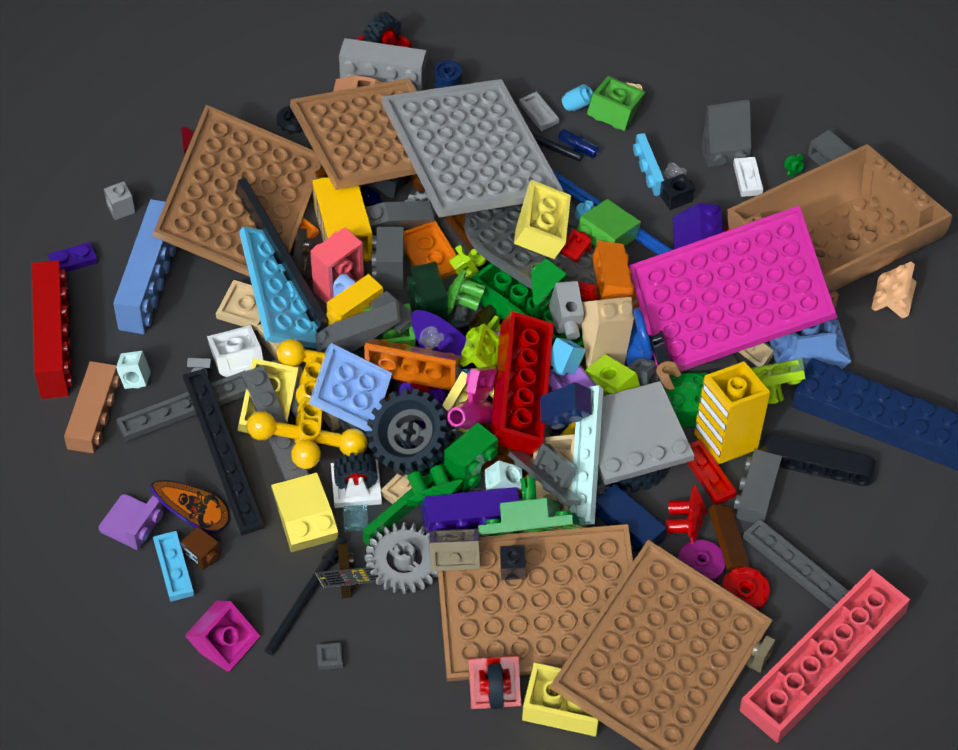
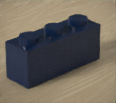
[595,484,666,550]

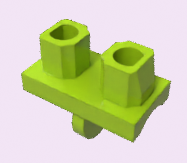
[449,245,486,280]

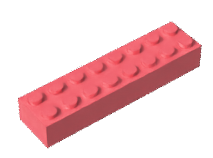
[740,569,910,743]

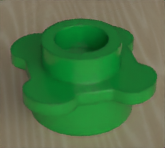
[784,154,805,177]

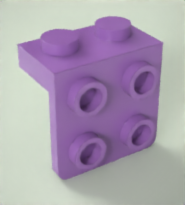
[99,494,164,551]

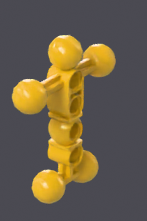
[247,339,368,469]

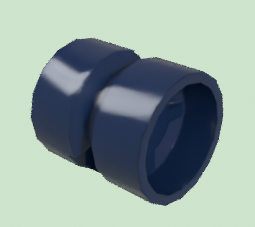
[435,60,462,89]

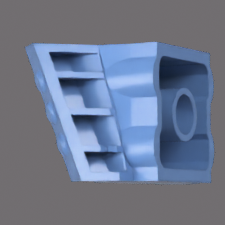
[769,318,851,370]

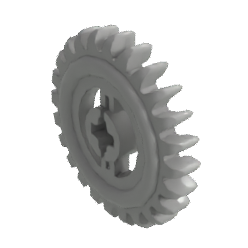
[365,522,438,594]

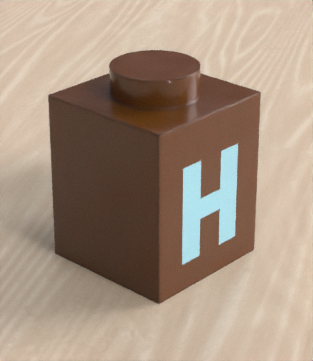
[181,526,220,570]

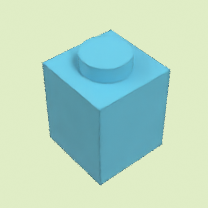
[550,338,586,376]

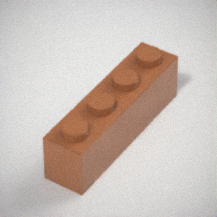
[64,361,121,454]

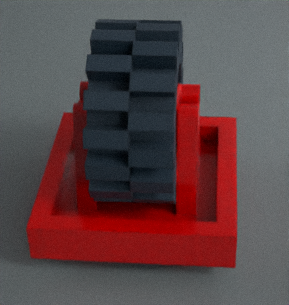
[355,12,412,48]

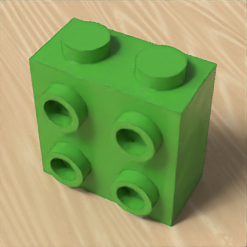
[577,199,641,246]

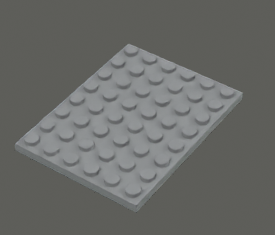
[382,79,563,217]

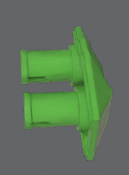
[445,270,485,315]

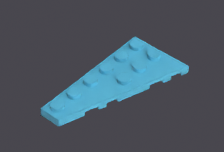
[239,227,318,349]

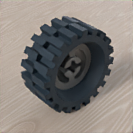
[366,389,456,476]

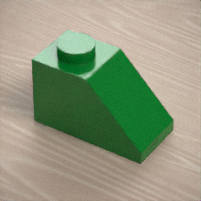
[531,258,567,315]

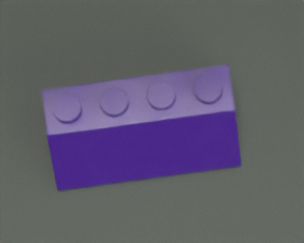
[672,203,723,250]

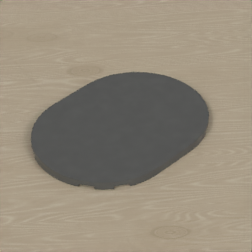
[464,202,629,293]

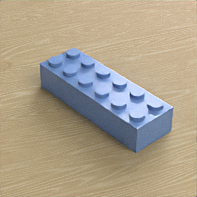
[113,199,176,334]

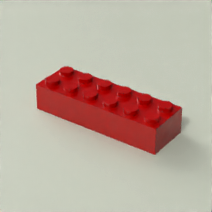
[32,260,73,399]
[490,311,554,455]

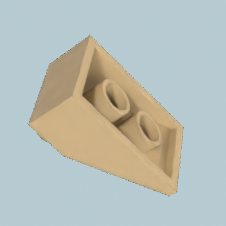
[581,297,634,369]

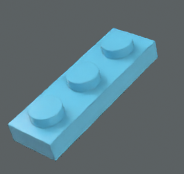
[633,133,664,196]
[153,531,194,602]

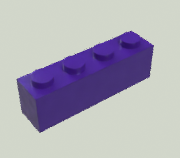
[420,487,520,533]

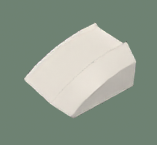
[207,325,263,377]

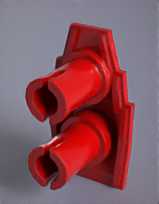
[666,485,707,544]

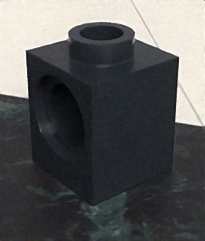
[660,173,695,211]
[500,545,526,580]

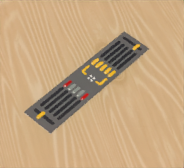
[315,567,378,588]

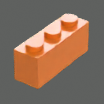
[592,240,634,300]

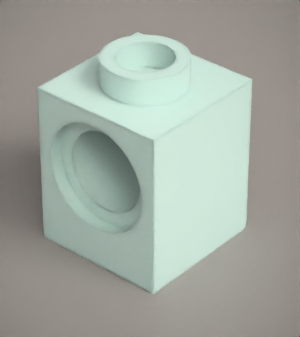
[116,351,151,389]
[485,461,522,491]

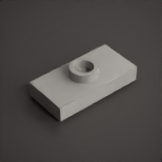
[519,92,559,131]

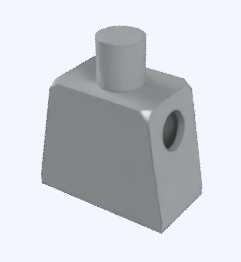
[549,281,584,340]

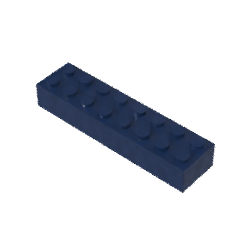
[792,358,958,471]

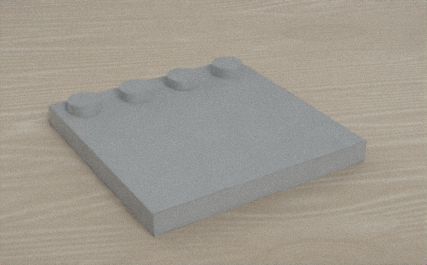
[598,381,694,485]

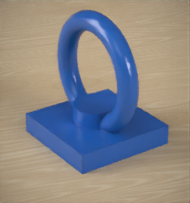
[626,307,656,366]

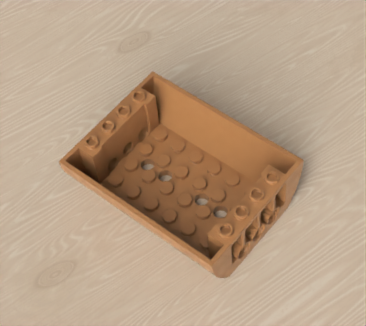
[728,144,952,294]

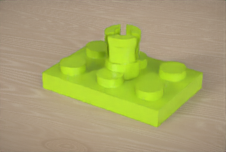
[751,358,806,404]

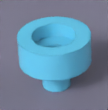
[575,200,595,221]

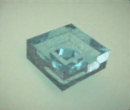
[343,505,368,531]

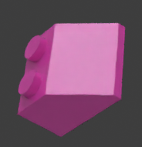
[185,601,260,672]

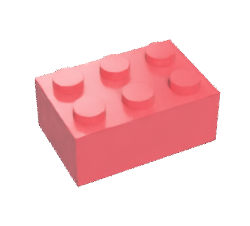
[310,227,364,304]

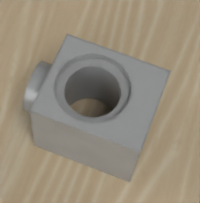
[104,182,135,220]

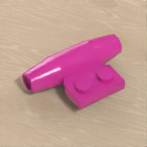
[447,367,497,430]

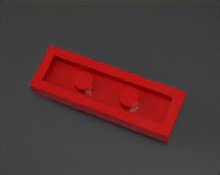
[686,439,737,505]

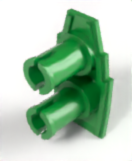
[407,465,463,506]

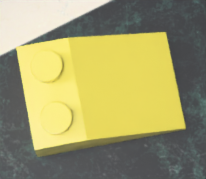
[514,180,571,259]
[271,473,338,552]

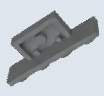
[508,443,582,506]

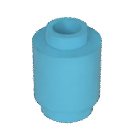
[562,84,593,111]

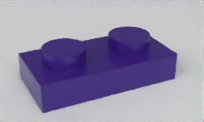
[48,242,97,272]

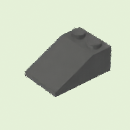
[701,99,751,167]

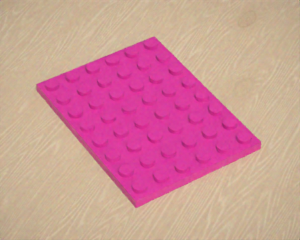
[629,205,838,372]

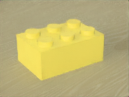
[522,663,599,737]

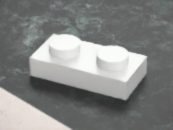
[733,157,763,197]

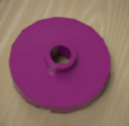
[678,540,725,582]

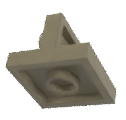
[429,529,480,571]

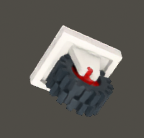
[331,453,382,508]

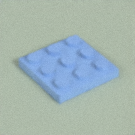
[308,343,392,431]

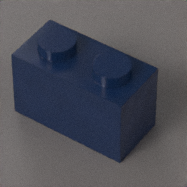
[540,382,592,429]

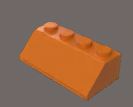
[364,338,461,390]

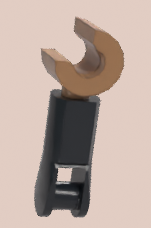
[649,330,681,390]

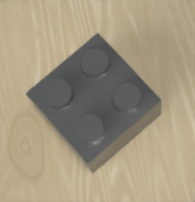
[372,227,404,289]

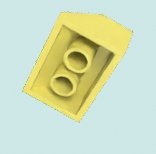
[237,358,298,433]

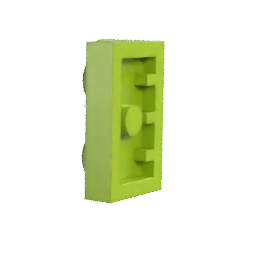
[460,324,500,368]

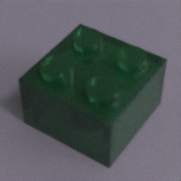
[407,262,448,322]

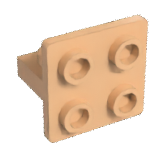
[871,261,916,318]

